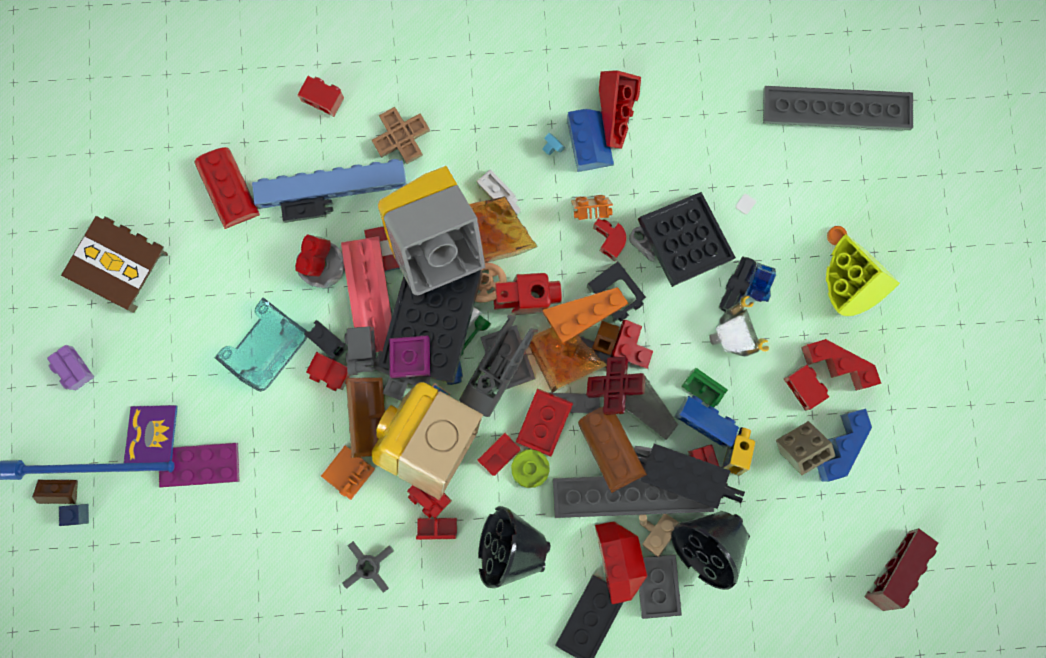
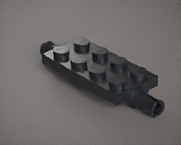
[636,443,745,509]

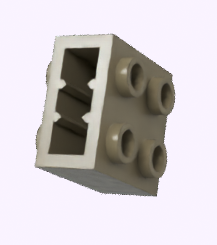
[776,421,835,476]

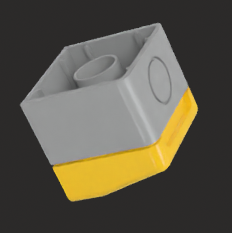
[378,166,485,295]

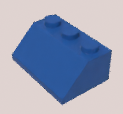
[567,109,614,172]
[674,396,739,448]

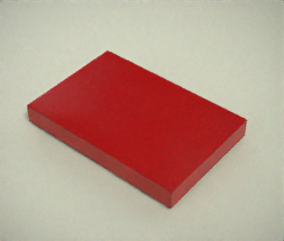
[516,388,573,457]

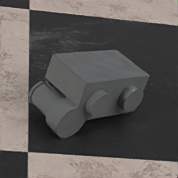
[344,326,377,375]

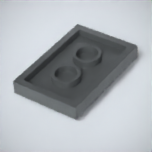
[480,325,536,390]
[639,554,682,619]

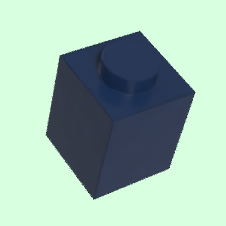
[59,504,89,526]

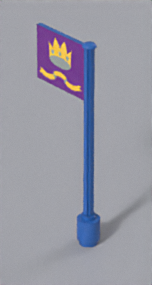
[0,405,178,480]

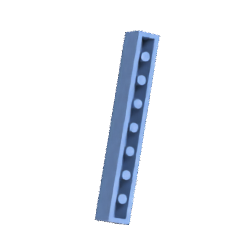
[252,159,407,209]

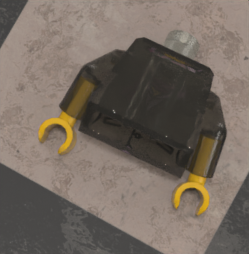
[709,296,769,357]

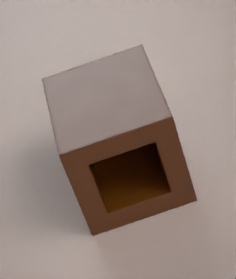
[592,321,620,355]

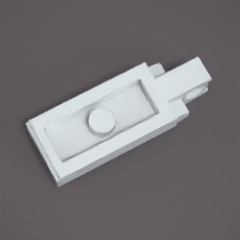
[476,169,521,217]

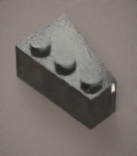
[625,373,678,441]

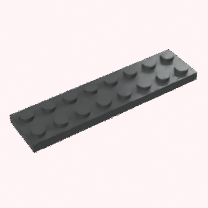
[763,86,914,131]
[553,476,714,518]

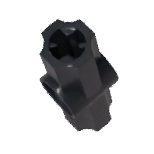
[718,256,757,314]

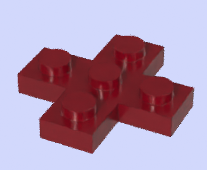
[586,356,646,415]

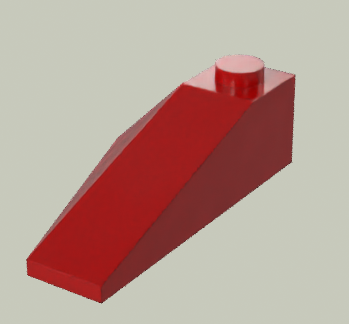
[599,70,641,149]

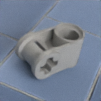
[629,226,656,262]

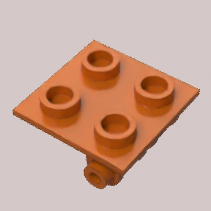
[571,195,613,220]
[321,445,375,500]

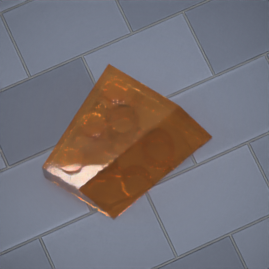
[469,196,538,263]
[529,327,607,393]

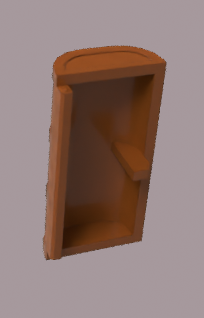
[345,377,385,458]
[578,407,647,493]

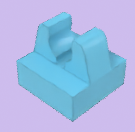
[542,133,566,156]

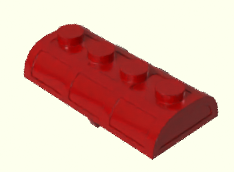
[194,147,260,229]

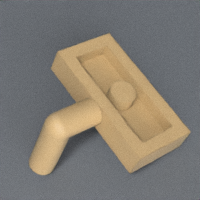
[639,514,679,557]

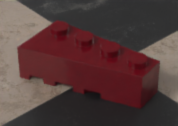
[864,528,939,611]

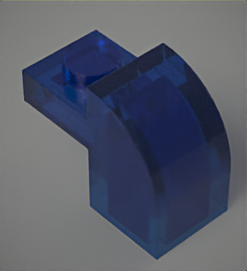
[746,262,776,302]

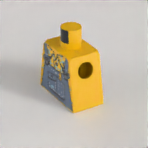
[722,427,755,476]

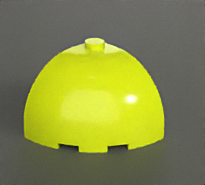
[826,234,900,316]

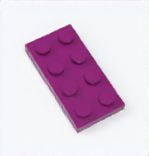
[159,443,240,488]

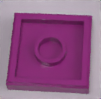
[390,336,430,378]

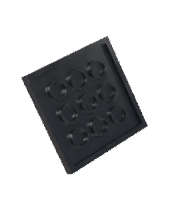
[637,192,736,287]

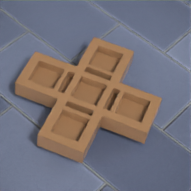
[372,107,430,164]

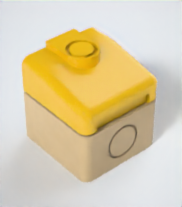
[372,382,483,500]

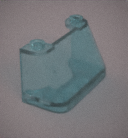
[214,297,308,392]

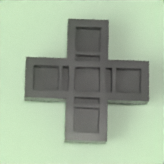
[373,351,431,401]

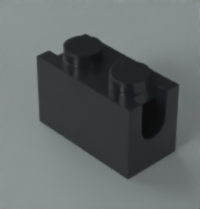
[304,319,348,361]

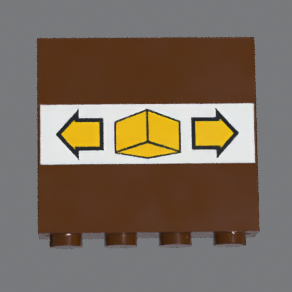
[61,216,168,313]

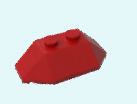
[595,521,647,604]

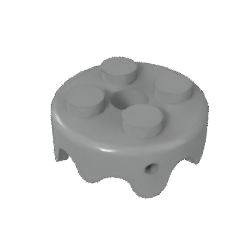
[296,243,345,288]

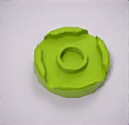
[511,449,550,488]

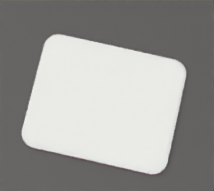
[735,193,756,215]

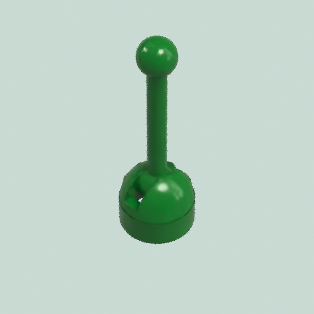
[461,315,491,356]

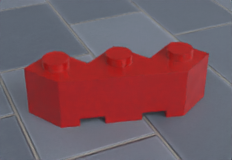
[801,339,882,391]

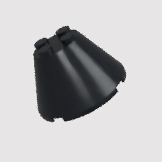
[478,506,551,589]
[671,511,750,590]

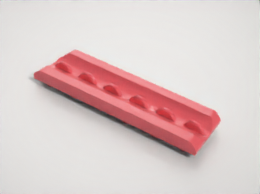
[341,236,392,352]

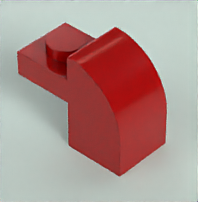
[593,218,626,262]

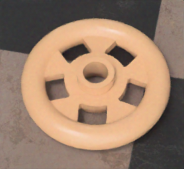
[475,263,507,303]

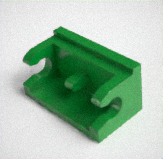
[681,368,728,407]

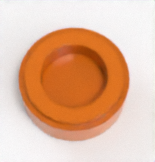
[827,226,848,245]

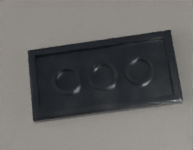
[555,574,624,658]

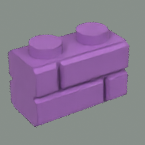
[47,345,94,391]

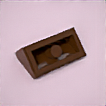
[32,480,78,504]

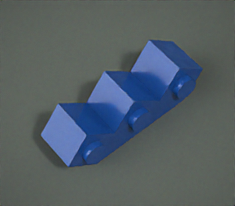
[817,408,872,482]

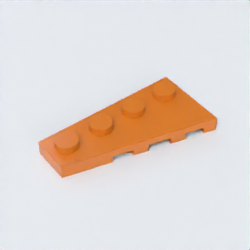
[542,287,628,344]

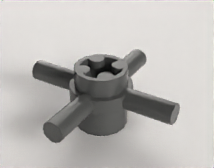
[342,541,394,593]

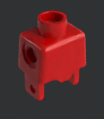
[492,273,562,315]

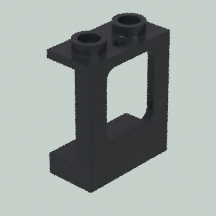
[587,261,646,322]

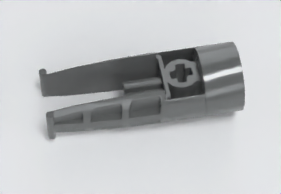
[459,315,538,417]

